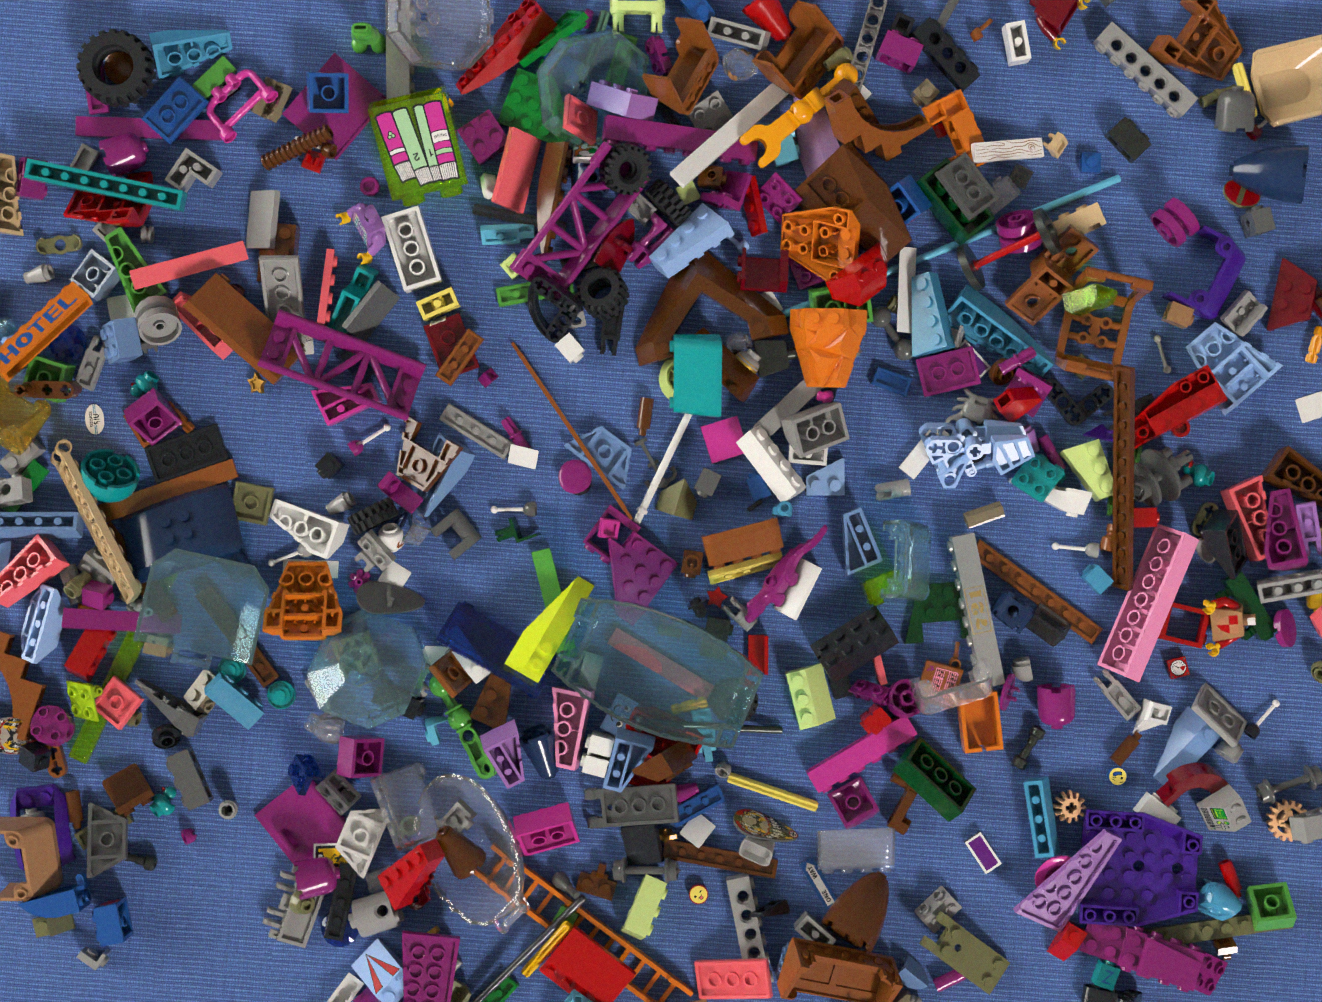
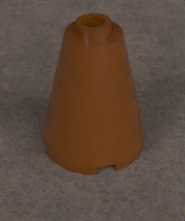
[436,826,487,880]

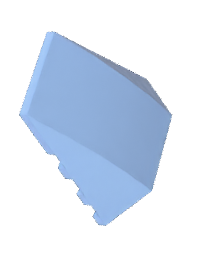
[1185,322,1283,416]

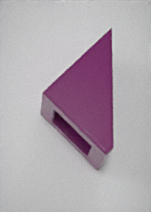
[478,368,499,388]

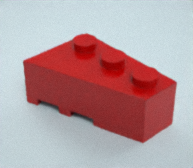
[64,629,117,683]

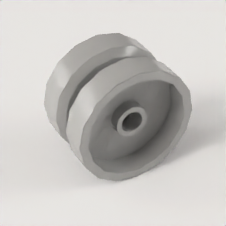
[134,295,182,346]

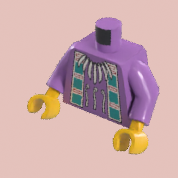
[336,203,386,265]

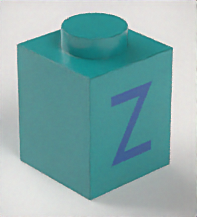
[1091,959,1121,991]

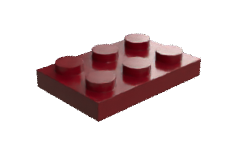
[423,313,480,375]

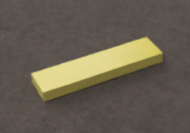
[707,552,783,585]

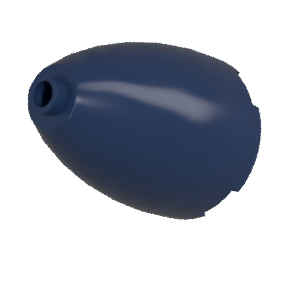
[1229,145,1309,204]

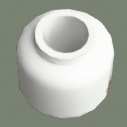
[378,523,404,552]

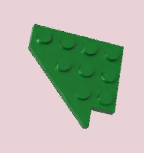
[519,10,589,68]
[497,59,575,149]

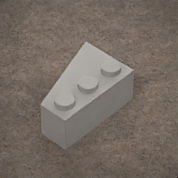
[1289,807,1322,844]

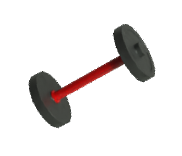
[957,208,1062,291]

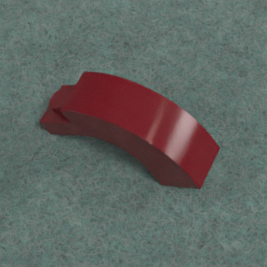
[1156,763,1229,807]

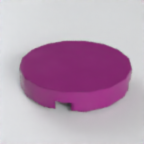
[1274,609,1297,647]

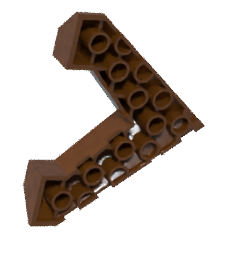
[635,251,789,367]

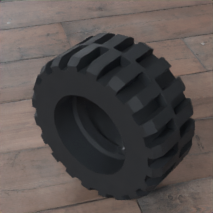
[76,29,157,108]

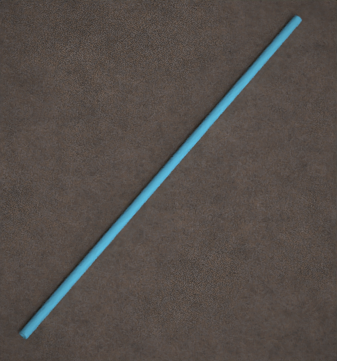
[781,174,1121,317]

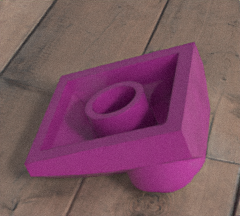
[827,776,880,829]

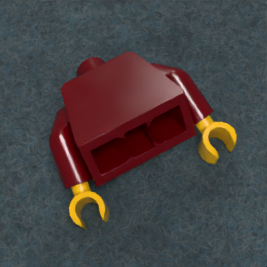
[1029,0,1090,50]

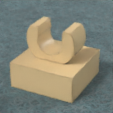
[1043,132,1068,159]

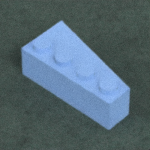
[649,203,735,278]

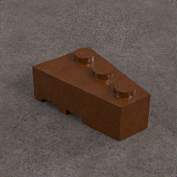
[470,663,514,729]

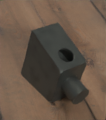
[753,340,798,378]

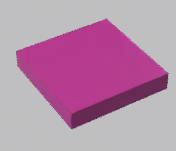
[701,416,744,463]

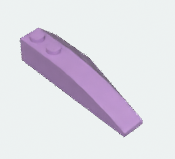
[793,86,840,178]

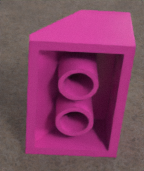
[513,802,580,857]

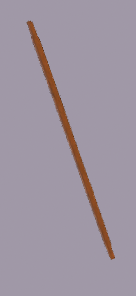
[511,342,633,521]

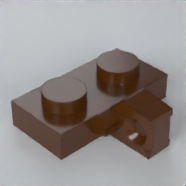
[575,861,617,901]

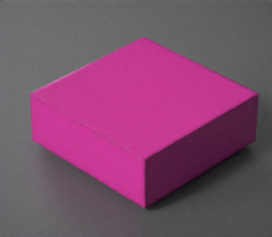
[598,517,620,540]

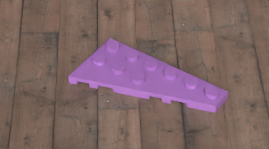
[1013,829,1122,933]

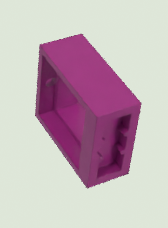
[583,504,641,565]

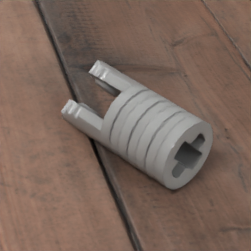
[875,478,911,501]
[721,596,758,632]

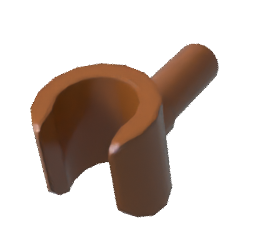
[970,18,993,42]
[949,641,961,668]

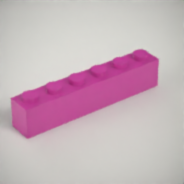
[806,716,917,793]

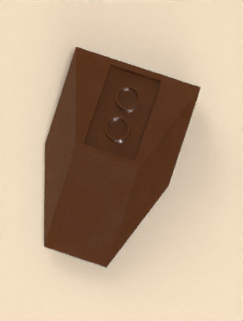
[795,142,912,262]

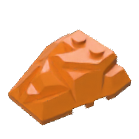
[790,308,867,388]
[262,561,343,640]

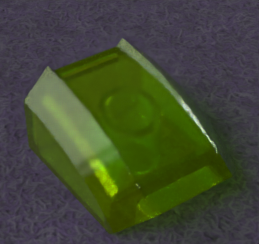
[1062,283,1118,315]

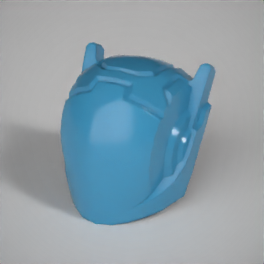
[1198,878,1242,921]

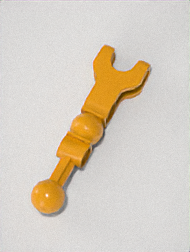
[739,63,858,168]

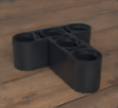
[1081,984,1143,1002]

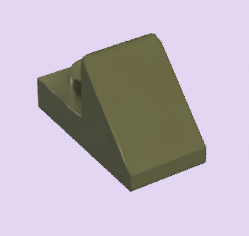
[32,914,76,938]

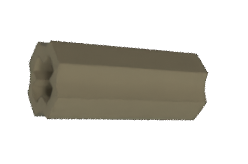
[963,501,1005,529]

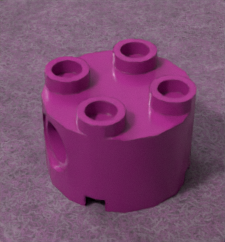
[30,705,75,747]

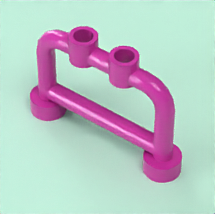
[206,69,278,143]

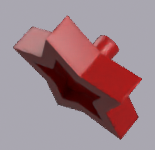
[707,587,728,608]

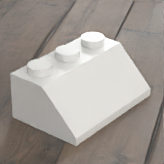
[772,558,822,620]

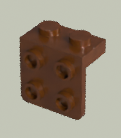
[102,763,155,817]

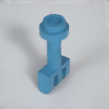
[772,501,792,518]

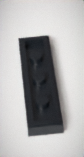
[324,861,357,941]

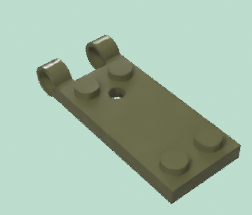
[919,911,1010,995]

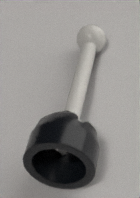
[1243,700,1280,740]

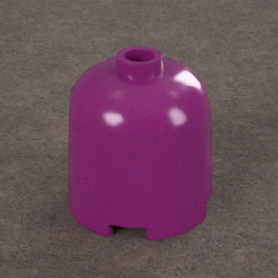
[99,132,149,177]
[1037,683,1076,729]
[294,857,341,900]

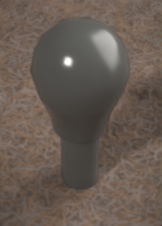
[552,871,580,899]

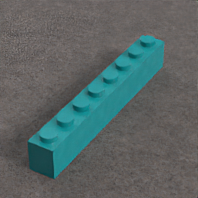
[24,158,188,212]

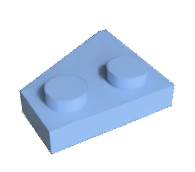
[806,458,845,496]

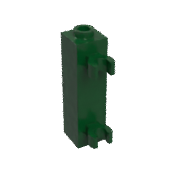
[1214,571,1277,641]

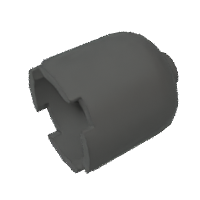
[1214,85,1256,132]

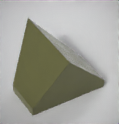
[655,478,697,520]

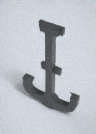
[634,437,677,489]

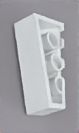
[736,425,806,502]

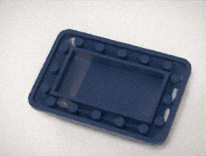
[121,483,243,583]

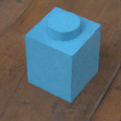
[1081,564,1114,594]

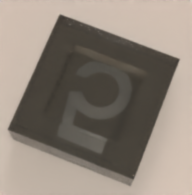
[1007,163,1034,190]

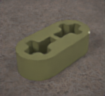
[1190,502,1218,537]

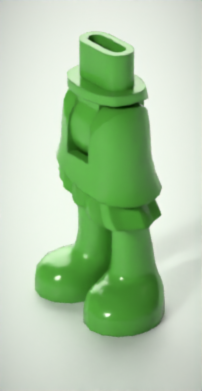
[351,22,386,54]

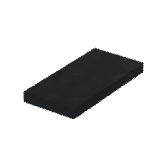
[144,423,230,485]

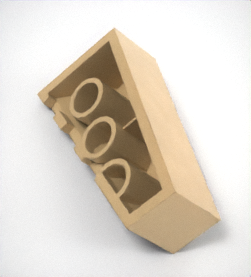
[0,153,24,236]

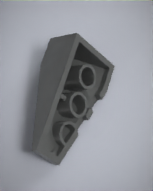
[135,678,209,737]

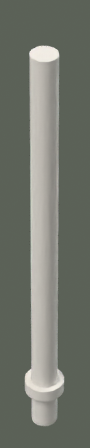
[633,414,692,524]

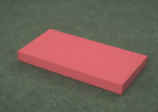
[491,127,541,214]
[694,958,773,999]

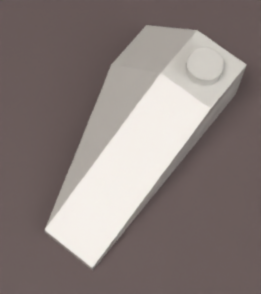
[1008,478,1092,518]
[269,499,350,559]

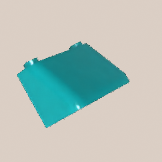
[669,334,722,417]

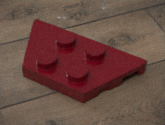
[1267,258,1319,332]

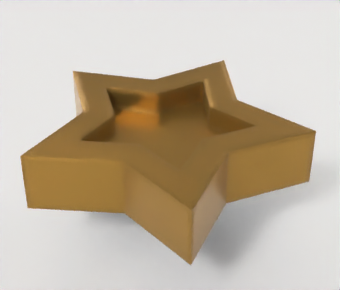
[247,372,267,394]
[658,828,677,843]

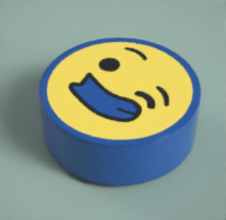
[1107,766,1127,786]

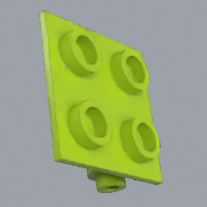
[66,680,103,722]

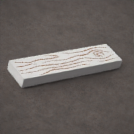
[971,137,1044,163]

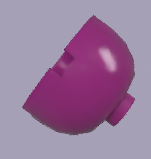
[886,679,926,718]

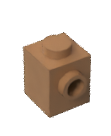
[1161,301,1195,329]

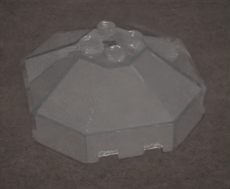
[386,0,494,71]

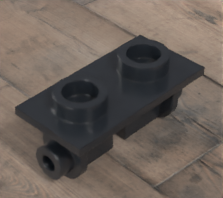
[687,596,707,618]

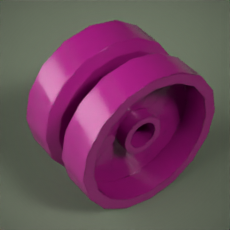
[1150,197,1200,248]
[996,210,1043,254]

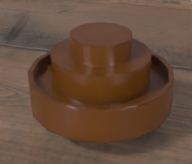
[989,358,1016,386]

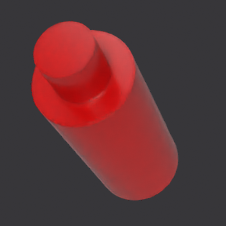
[1218,859,1242,898]

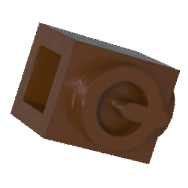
[697,165,727,191]
[681,549,703,578]

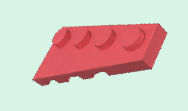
[317,249,338,326]

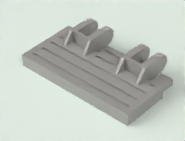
[263,865,324,948]

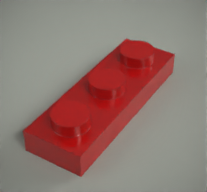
[744,175,768,237]

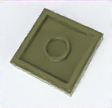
[233,481,275,526]

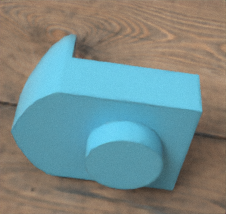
[425,717,448,746]

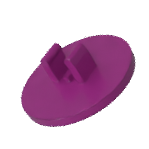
[1000,673,1020,711]

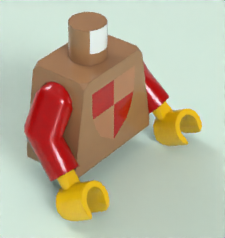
[1202,596,1256,657]

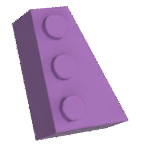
[586,79,658,121]
[480,719,525,789]

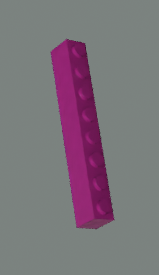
[602,115,758,165]

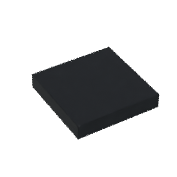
[621,824,664,865]

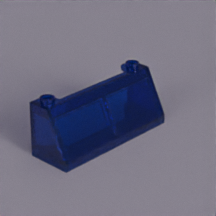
[435,601,559,700]

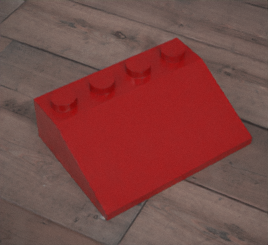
[539,925,636,1002]

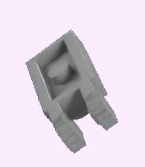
[75,335,106,391]
[1093,669,1142,721]

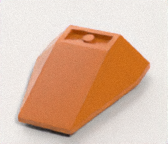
[780,206,860,282]

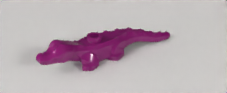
[745,525,828,623]

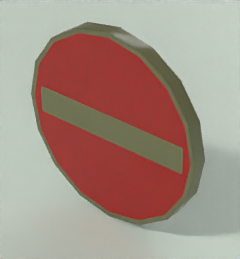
[1223,180,1261,209]

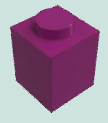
[82,580,114,610]

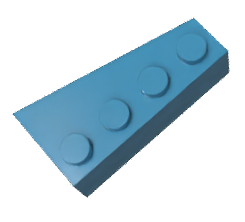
[912,272,955,358]

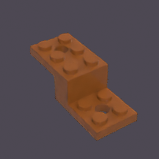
[1005,224,1099,326]

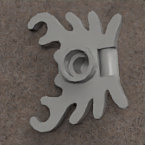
[945,388,1000,430]

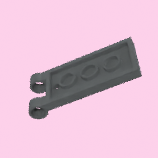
[584,783,680,829]

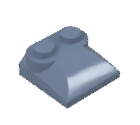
[69,249,120,301]

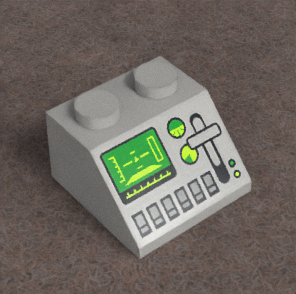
[1196,784,1252,832]

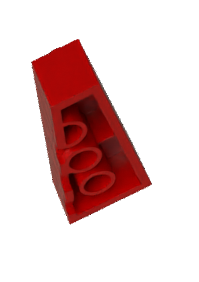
[377,838,445,911]

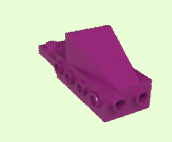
[1079,924,1207,993]

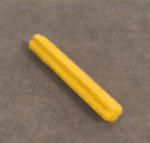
[521,921,573,977]

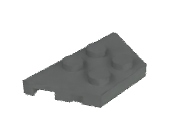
[87,803,128,878]

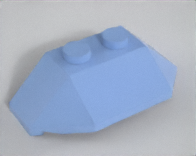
[21,584,66,664]

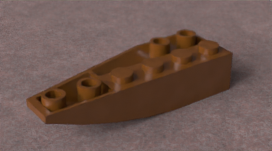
[537,142,573,263]

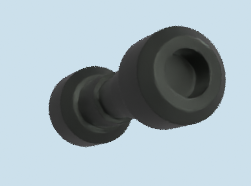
[1011,725,1046,770]
[124,852,158,871]

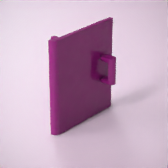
[282,52,387,160]
[254,773,346,864]

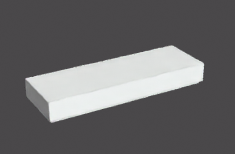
[898,429,950,479]

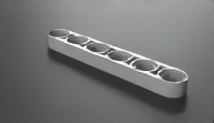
[851,0,887,92]

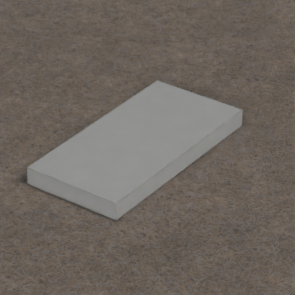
[259,255,306,323]

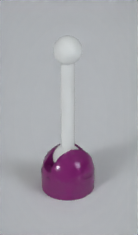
[347,424,391,457]

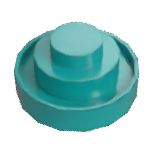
[217,655,247,683]
[267,680,296,709]

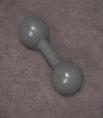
[871,306,912,361]

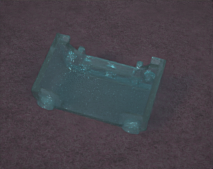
[881,520,931,601]

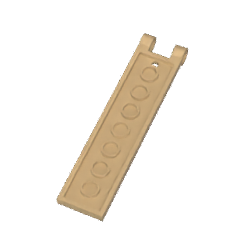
[50,439,142,605]

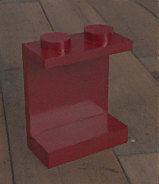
[737,247,789,293]

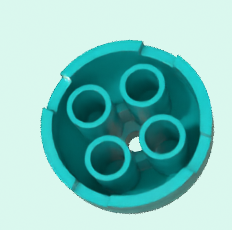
[79,449,140,503]

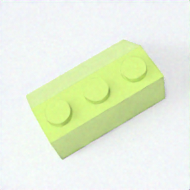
[785,663,836,730]

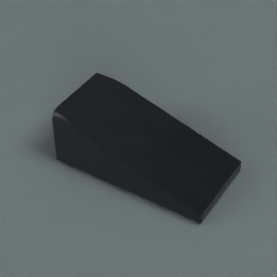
[749,899,790,917]

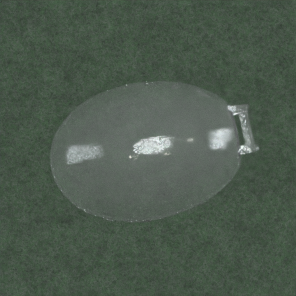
[415,774,530,934]

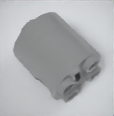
[348,890,405,938]

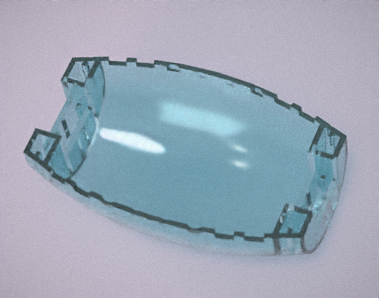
[551,597,764,748]

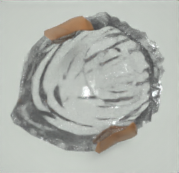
[722,48,757,81]

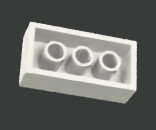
[381,206,443,293]

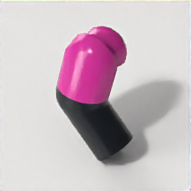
[816,387,838,403]

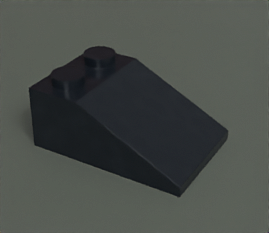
[1201,510,1248,580]

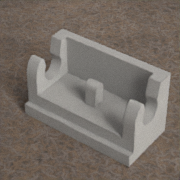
[627,194,658,226]

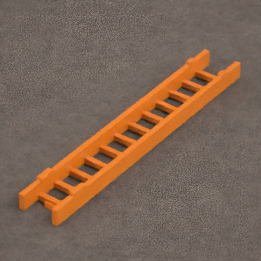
[474,842,694,1002]

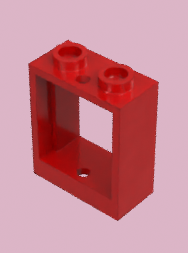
[1158,602,1211,649]

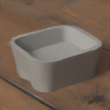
[739,836,775,866]

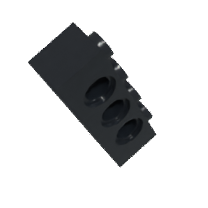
[909,17,980,91]

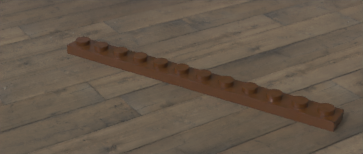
[1112,364,1135,591]

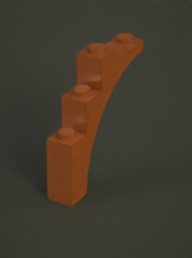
[824,89,932,162]

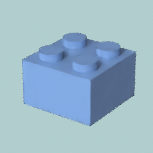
[100,317,143,364]

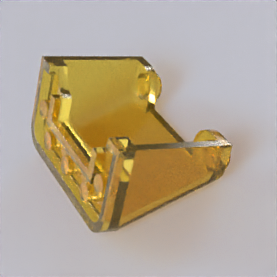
[0,376,51,456]

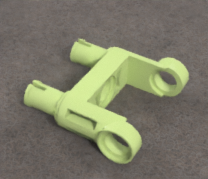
[610,0,665,33]

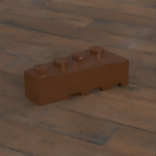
[1261,445,1322,508]

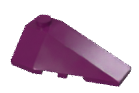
[1264,488,1308,571]

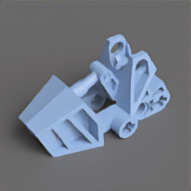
[919,418,1035,488]

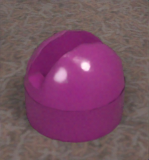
[181,828,197,845]

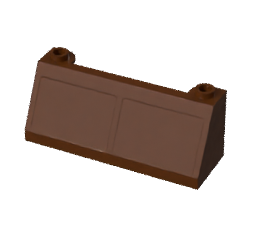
[183,273,306,385]
[777,937,903,1002]

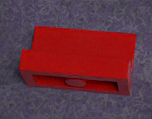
[748,634,768,675]

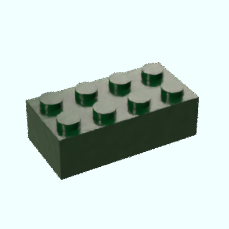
[916,158,995,246]
[892,736,976,822]

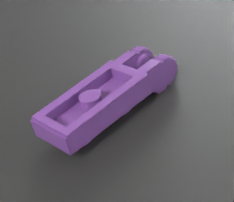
[1295,501,1322,556]

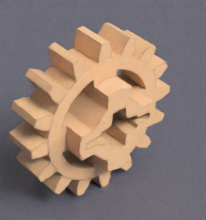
[1265,799,1307,842]

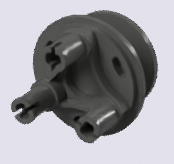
[1134,446,1193,507]

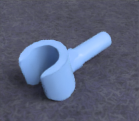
[726,236,749,253]

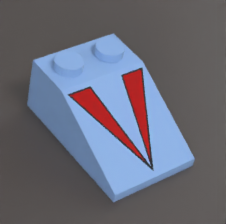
[351,938,404,1002]

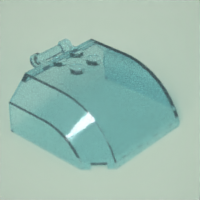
[133,548,269,671]

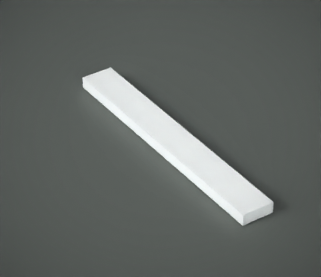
[670,83,788,188]

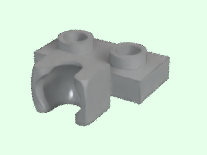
[354,529,396,572]

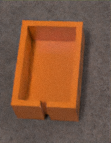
[956,689,1004,754]

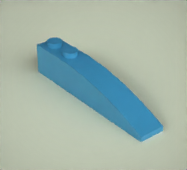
[947,284,1054,376]

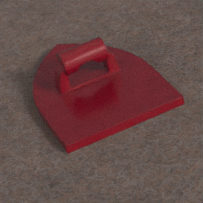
[593,218,635,274]

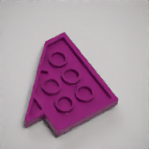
[608,531,679,625]

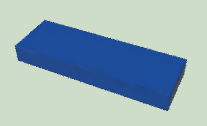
[673,783,727,828]

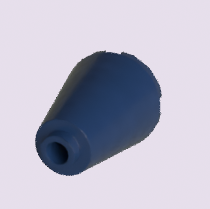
[519,724,559,779]

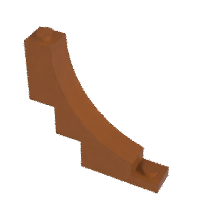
[0,630,47,741]

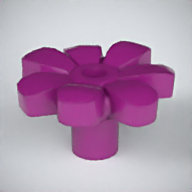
[348,569,372,593]

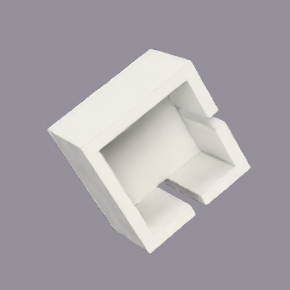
[580,730,615,778]

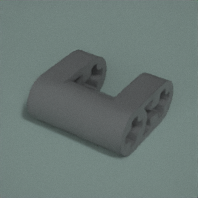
[430,508,482,560]

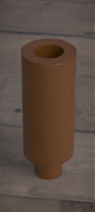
[636,397,654,436]
[1109,731,1142,766]
[65,789,84,829]

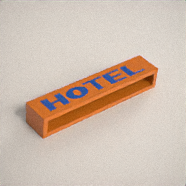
[0,281,93,382]

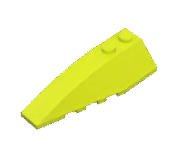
[504,576,594,683]

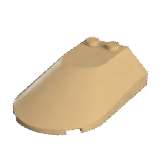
[1250,34,1322,127]

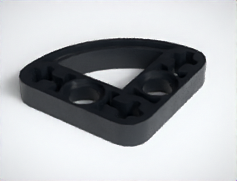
[527,273,583,343]

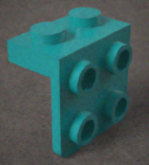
[1011,452,1066,503]

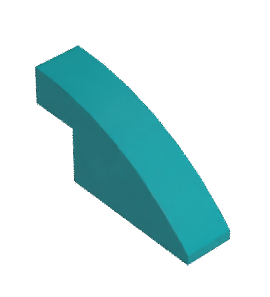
[328,264,379,334]

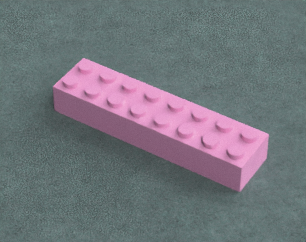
[1097,524,1199,682]

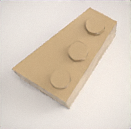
[1042,202,1107,249]

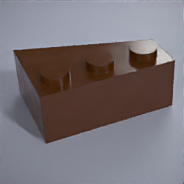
[830,78,880,148]

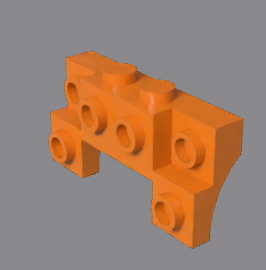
[921,89,987,167]

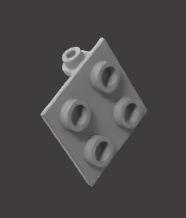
[686,90,734,131]

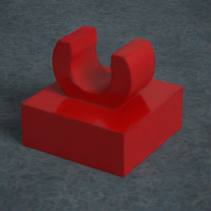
[301,150,326,174]

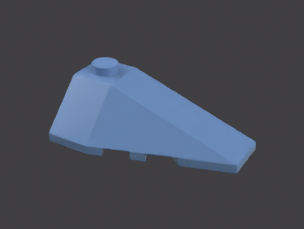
[1153,706,1220,785]

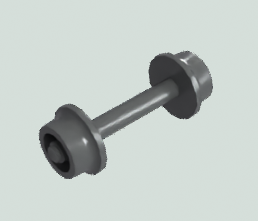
[1255,765,1322,804]
[611,857,681,884]

